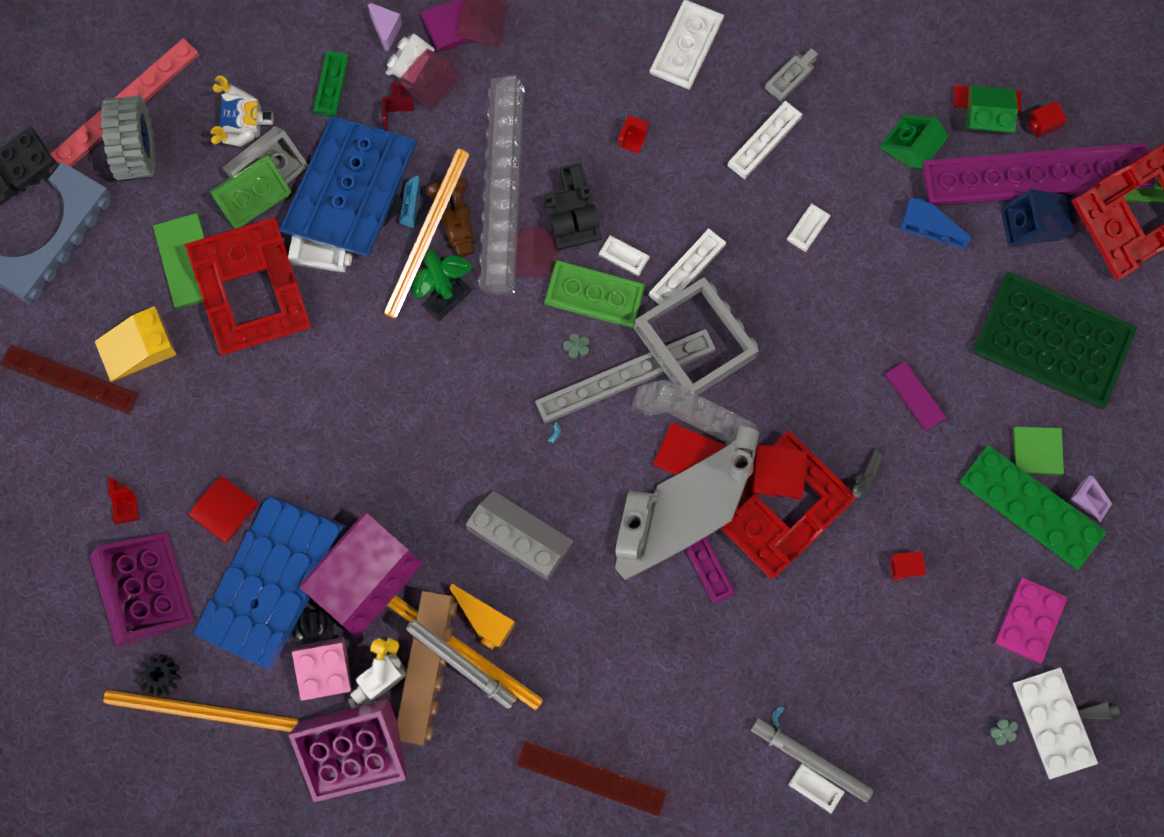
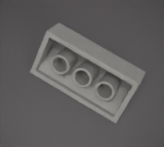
[466,491,574,581]

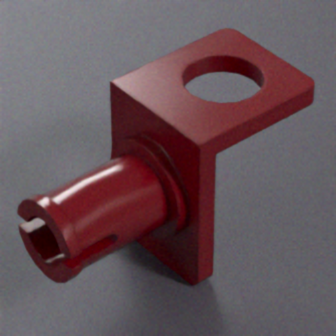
[382,81,415,131]

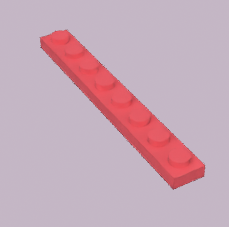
[50,38,199,167]

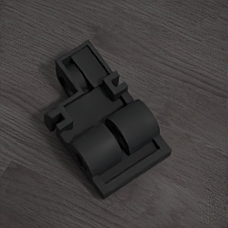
[0,127,56,205]
[543,162,602,251]

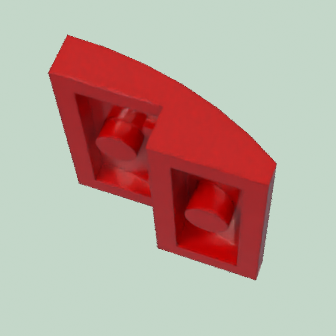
[751,445,807,500]
[189,476,259,543]

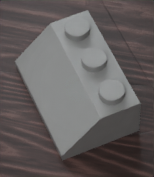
[222,126,309,183]

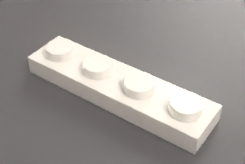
[728,101,802,179]
[649,229,726,305]

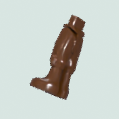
[426,177,475,257]

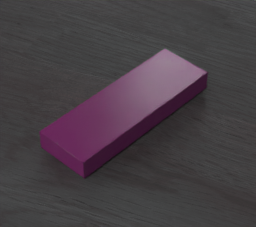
[885,361,947,432]
[685,537,735,605]

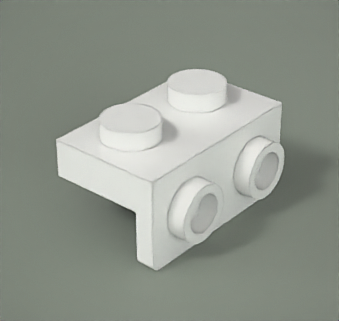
[385,33,435,86]

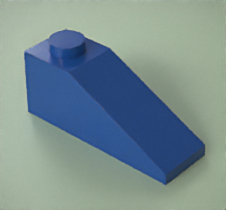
[900,198,971,249]

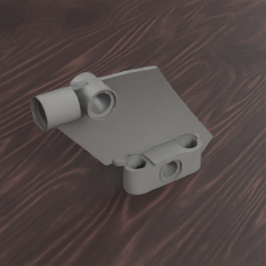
[615,427,759,580]

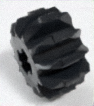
[292,611,334,645]
[138,654,182,697]

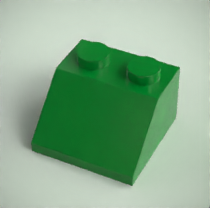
[965,85,1018,134]
[879,114,948,169]

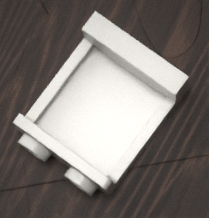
[288,236,352,272]

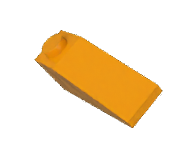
[449,584,515,650]

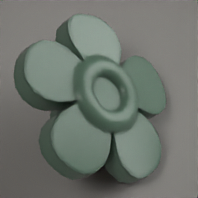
[563,334,589,358]
[990,718,1018,745]

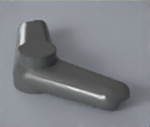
[853,448,883,498]

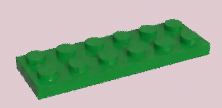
[959,445,1107,570]

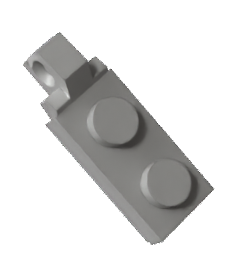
[765,48,818,102]

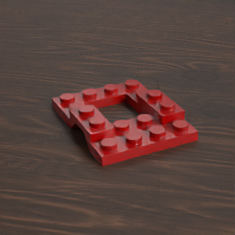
[1071,143,1164,280]
[185,217,311,356]
[720,430,857,580]

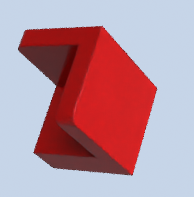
[618,115,649,154]
[890,551,926,582]

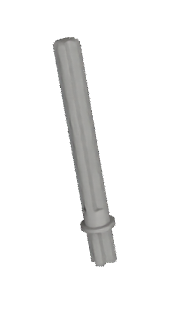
[406,619,516,709]
[751,718,873,802]

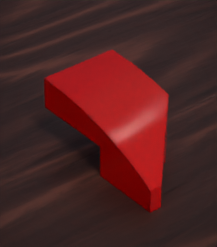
[108,477,140,525]

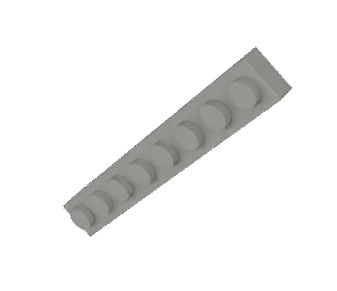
[535,329,716,424]

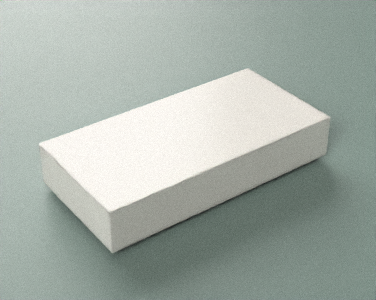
[787,203,831,252]
[599,235,650,277]
[788,764,844,813]

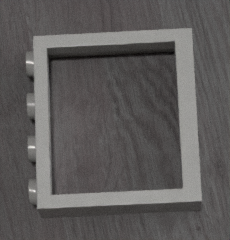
[634,277,759,402]

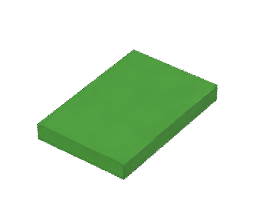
[209,154,292,229]

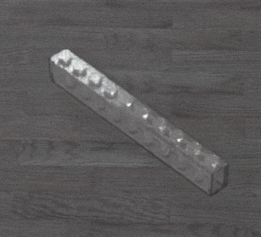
[478,75,524,295]

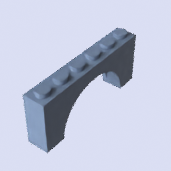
[0,162,112,305]

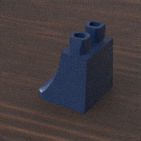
[1001,189,1079,247]

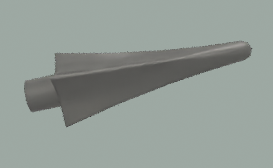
[1077,701,1120,720]

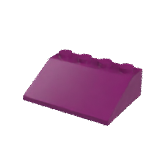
[298,512,423,638]
[90,532,194,647]
[288,699,407,802]

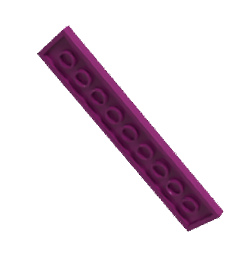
[922,143,1155,206]

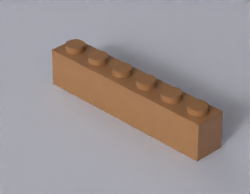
[397,591,457,745]

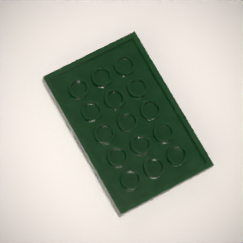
[972,271,1137,410]

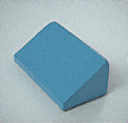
[399,176,421,228]

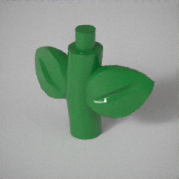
[412,250,473,299]

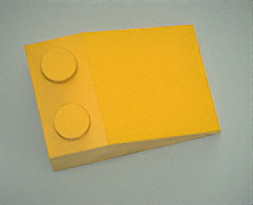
[95,306,177,382]

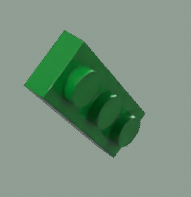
[314,51,349,117]

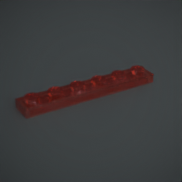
[0,345,139,415]
[516,741,667,817]

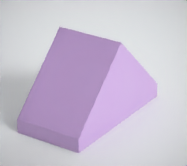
[368,3,402,51]
[1068,475,1112,522]

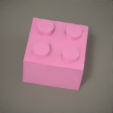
[292,637,352,701]

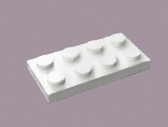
[1013,668,1098,779]

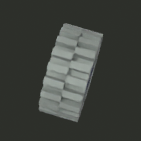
[101,95,156,180]

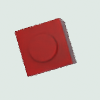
[1028,101,1067,138]

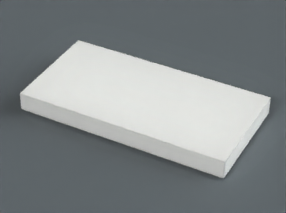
[649,0,724,90]

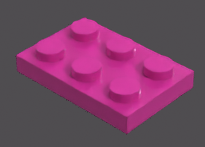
[994,577,1068,664]

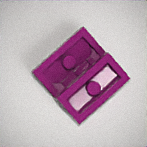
[421,0,481,52]

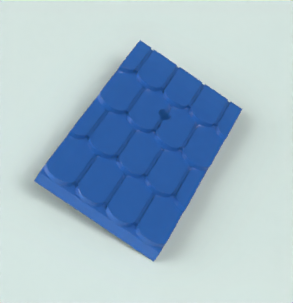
[279,116,417,257]
[193,496,348,669]

